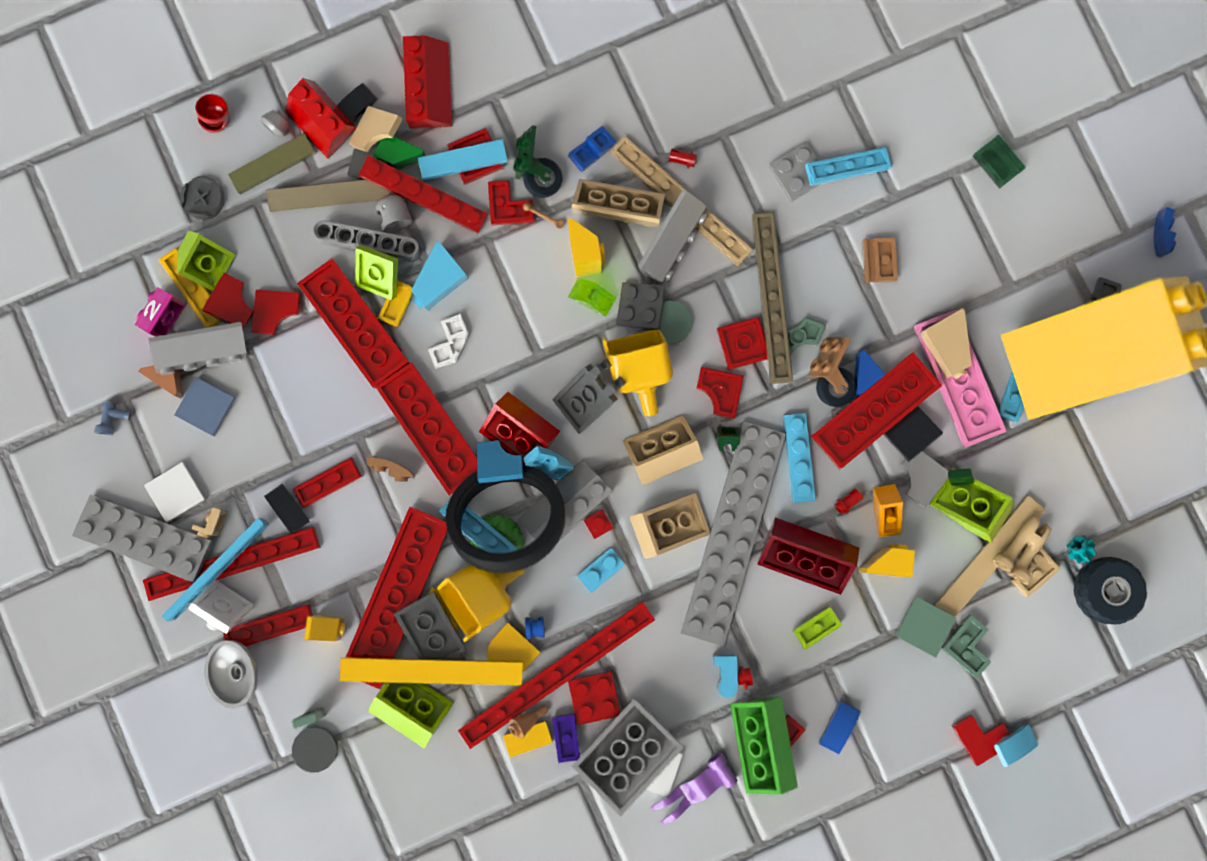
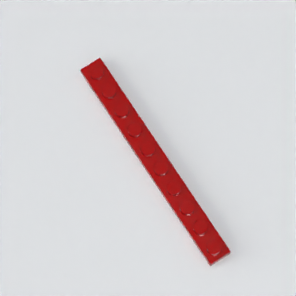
[458,601,655,749]

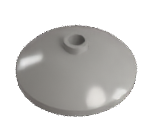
[205,640,258,708]

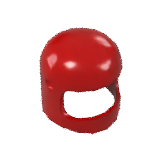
[195,94,229,133]

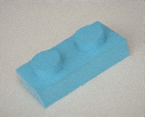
[577,548,625,593]

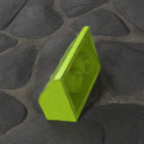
[368,682,454,748]

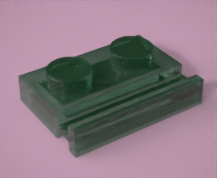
[972,135,1026,189]

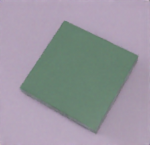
[894,596,956,658]

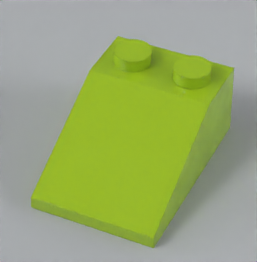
[929,468,1014,543]

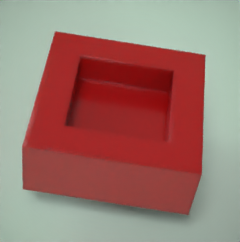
[583,509,613,539]

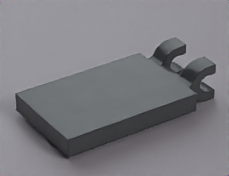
[552,359,626,434]
[394,591,466,660]

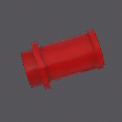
[669,148,697,168]
[834,488,864,515]

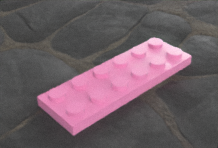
[914,310,1007,448]

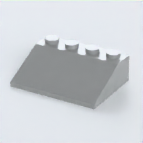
[572,699,684,816]

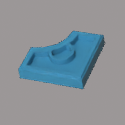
[477,440,523,483]

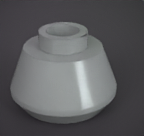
[261,110,290,138]

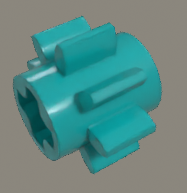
[1066,535,1097,564]

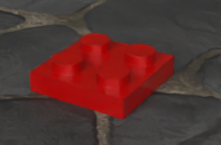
[568,671,621,726]

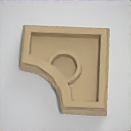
[348,106,402,152]

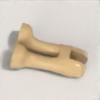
[992,516,1051,584]

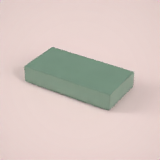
[292,708,326,729]

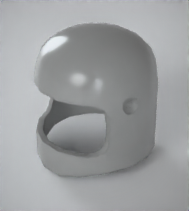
[376,194,412,234]

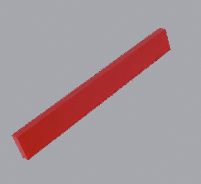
[143,527,321,601]

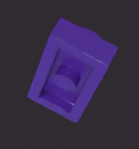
[552,714,580,763]

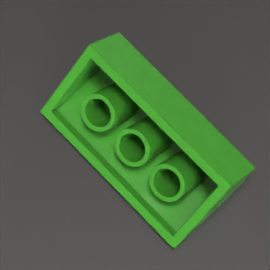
[730,696,798,795]

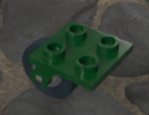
[513,125,563,198]

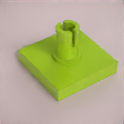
[355,245,398,300]

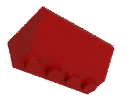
[403,35,453,129]

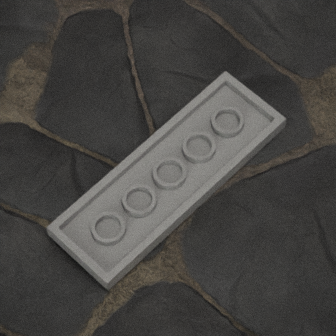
[72,495,213,582]

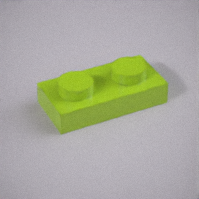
[792,606,843,650]

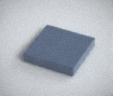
[174,377,236,436]

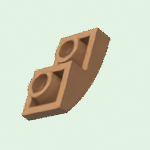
[367,457,414,482]

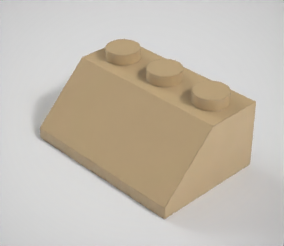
[623,415,703,485]

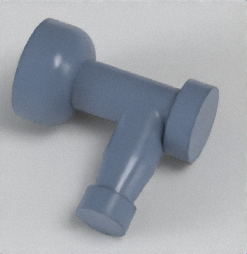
[94,402,131,436]

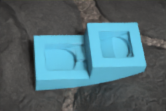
[523,446,574,480]
[994,724,1039,767]

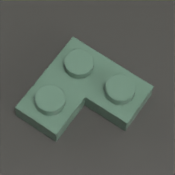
[941,614,991,679]

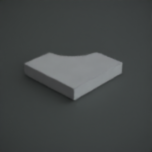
[901,451,949,508]

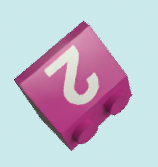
[134,287,187,337]

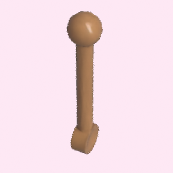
[523,203,564,229]

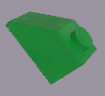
[373,137,426,170]

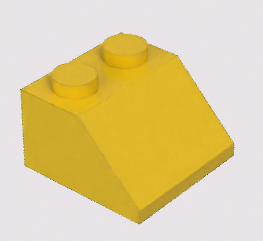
[858,544,915,578]

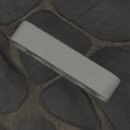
[313,220,421,261]

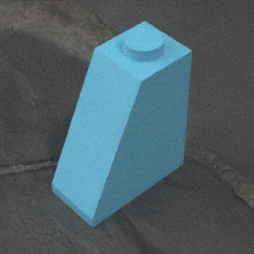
[411,241,468,311]

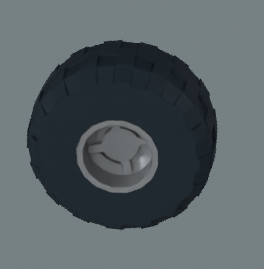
[1073,557,1147,625]

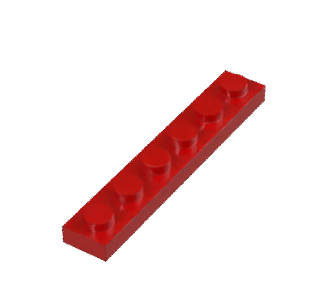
[358,155,487,234]

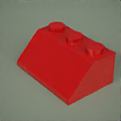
[285,78,357,159]
[479,392,560,464]

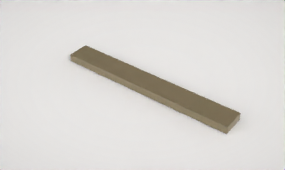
[752,212,793,384]

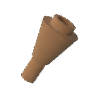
[509,705,548,738]

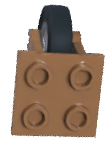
[808,337,856,407]

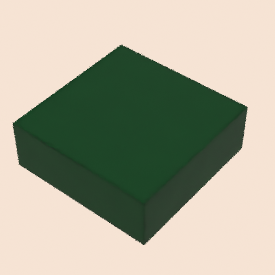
[948,468,974,486]

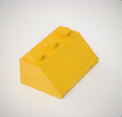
[567,218,605,277]

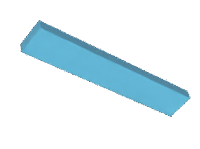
[162,518,269,621]

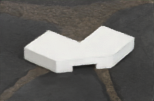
[428,313,469,370]

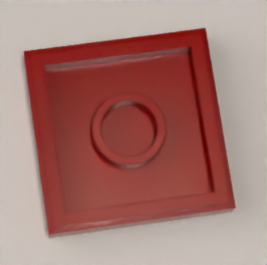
[447,128,504,185]
[716,317,768,371]

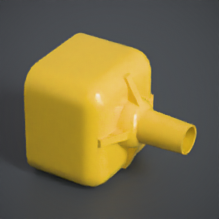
[602,330,673,416]
[437,564,524,641]

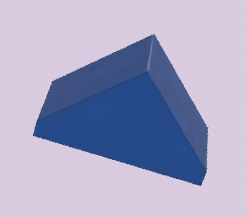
[854,350,885,397]

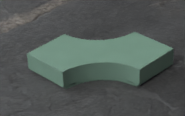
[788,317,826,356]

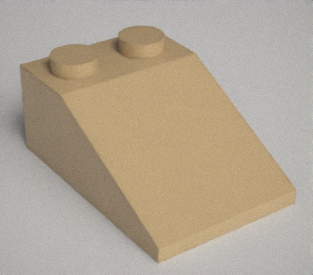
[630,493,710,559]

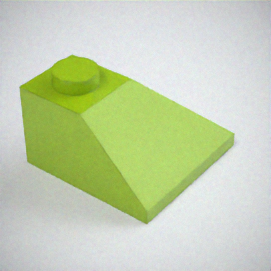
[177,230,236,291]

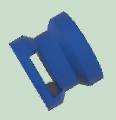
[525,616,545,639]

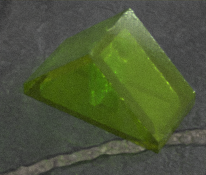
[568,278,616,317]

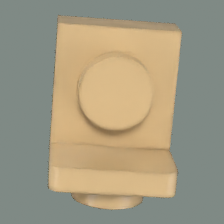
[192,507,228,539]

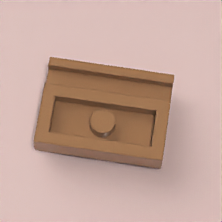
[862,237,898,283]

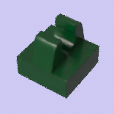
[716,426,740,451]

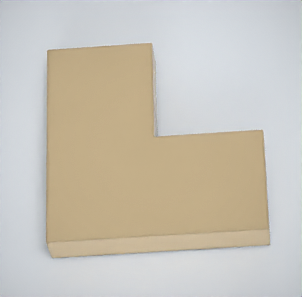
[1011,543,1061,598]

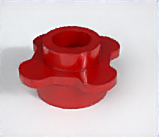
[737,666,753,689]

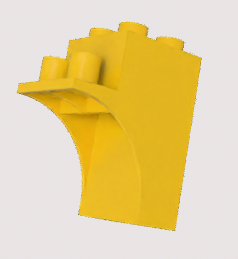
[1001,276,1207,420]

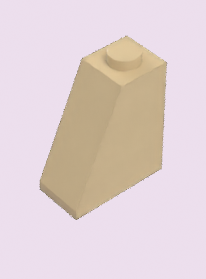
[920,308,972,379]

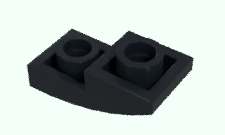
[337,83,378,123]
[264,483,310,534]

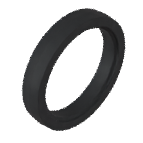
[446,464,565,573]

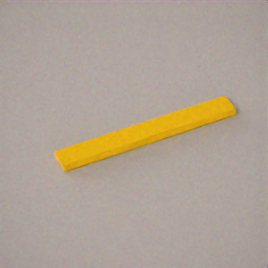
[339,657,523,685]

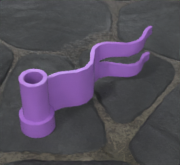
[651,753,738,826]

